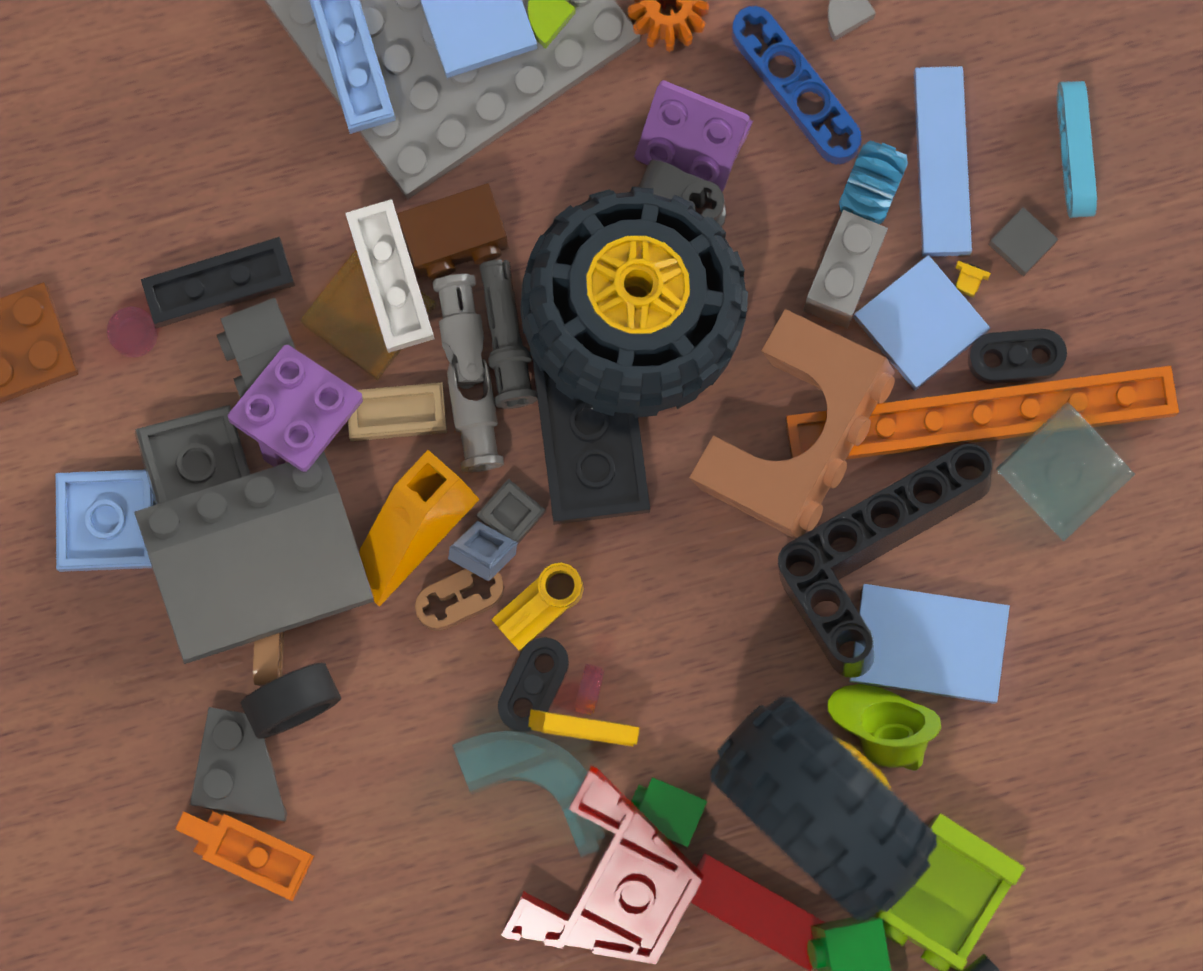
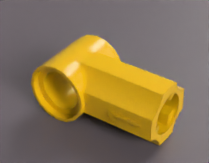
[491,563,584,651]

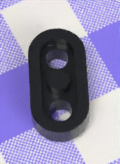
[968,329,1067,384]
[498,637,569,733]

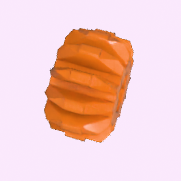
[628,0,709,52]

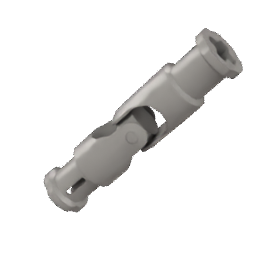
[432,274,504,472]

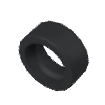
[241,663,341,739]

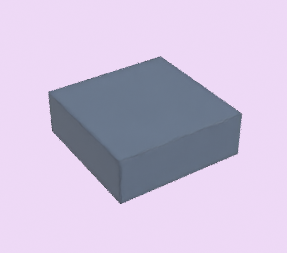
[448,521,518,581]

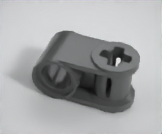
[638,160,726,227]

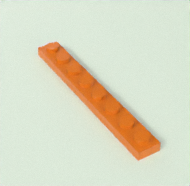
[785,365,1179,460]

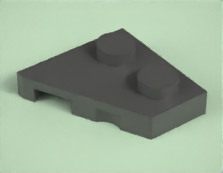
[190,707,287,822]

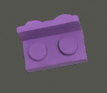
[635,80,753,192]
[228,345,363,472]

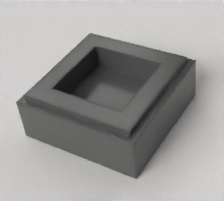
[988,207,1058,277]
[477,479,546,545]

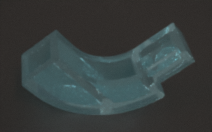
[452,731,605,859]

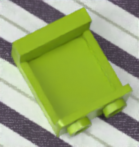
[873,813,1026,971]

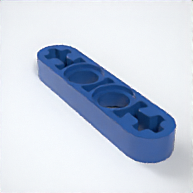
[732,6,861,164]

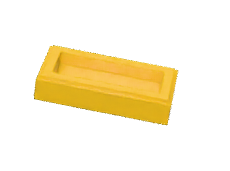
[528,709,640,747]

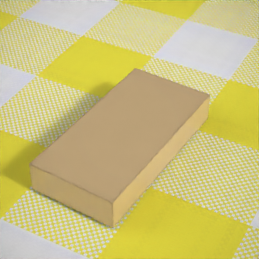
[348,382,447,441]

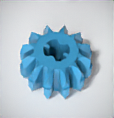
[839,140,908,224]

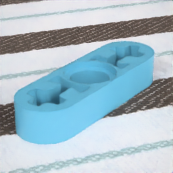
[1057,81,1097,218]

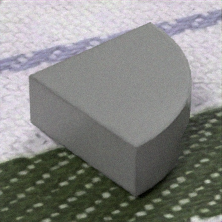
[828,0,876,41]

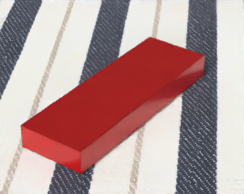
[690,853,825,971]

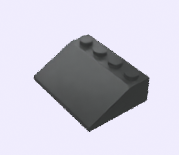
[134,451,374,664]

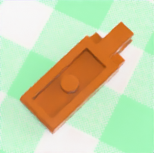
[175,811,315,902]

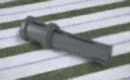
[479,259,538,409]

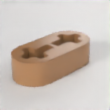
[415,569,504,631]
[253,632,284,686]

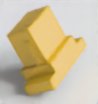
[955,261,991,297]

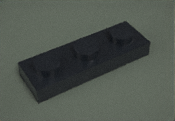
[140,237,295,328]

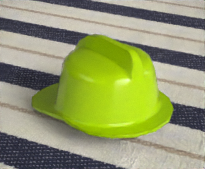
[828,684,941,771]

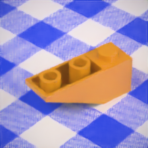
[359,450,480,607]

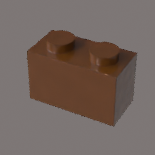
[397,183,508,280]

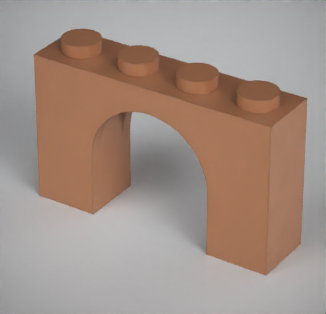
[689,309,895,539]

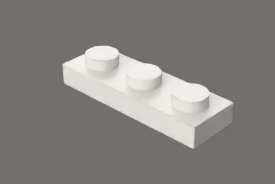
[346,199,434,353]

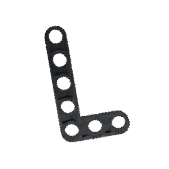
[778,444,992,678]

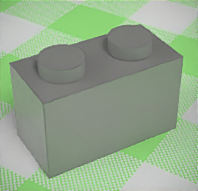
[803,210,888,328]

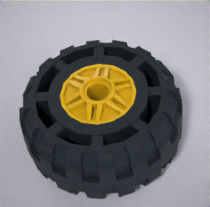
[520,187,748,418]
[710,697,937,920]

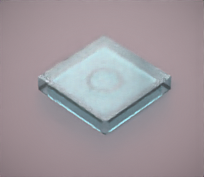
[995,402,1135,541]

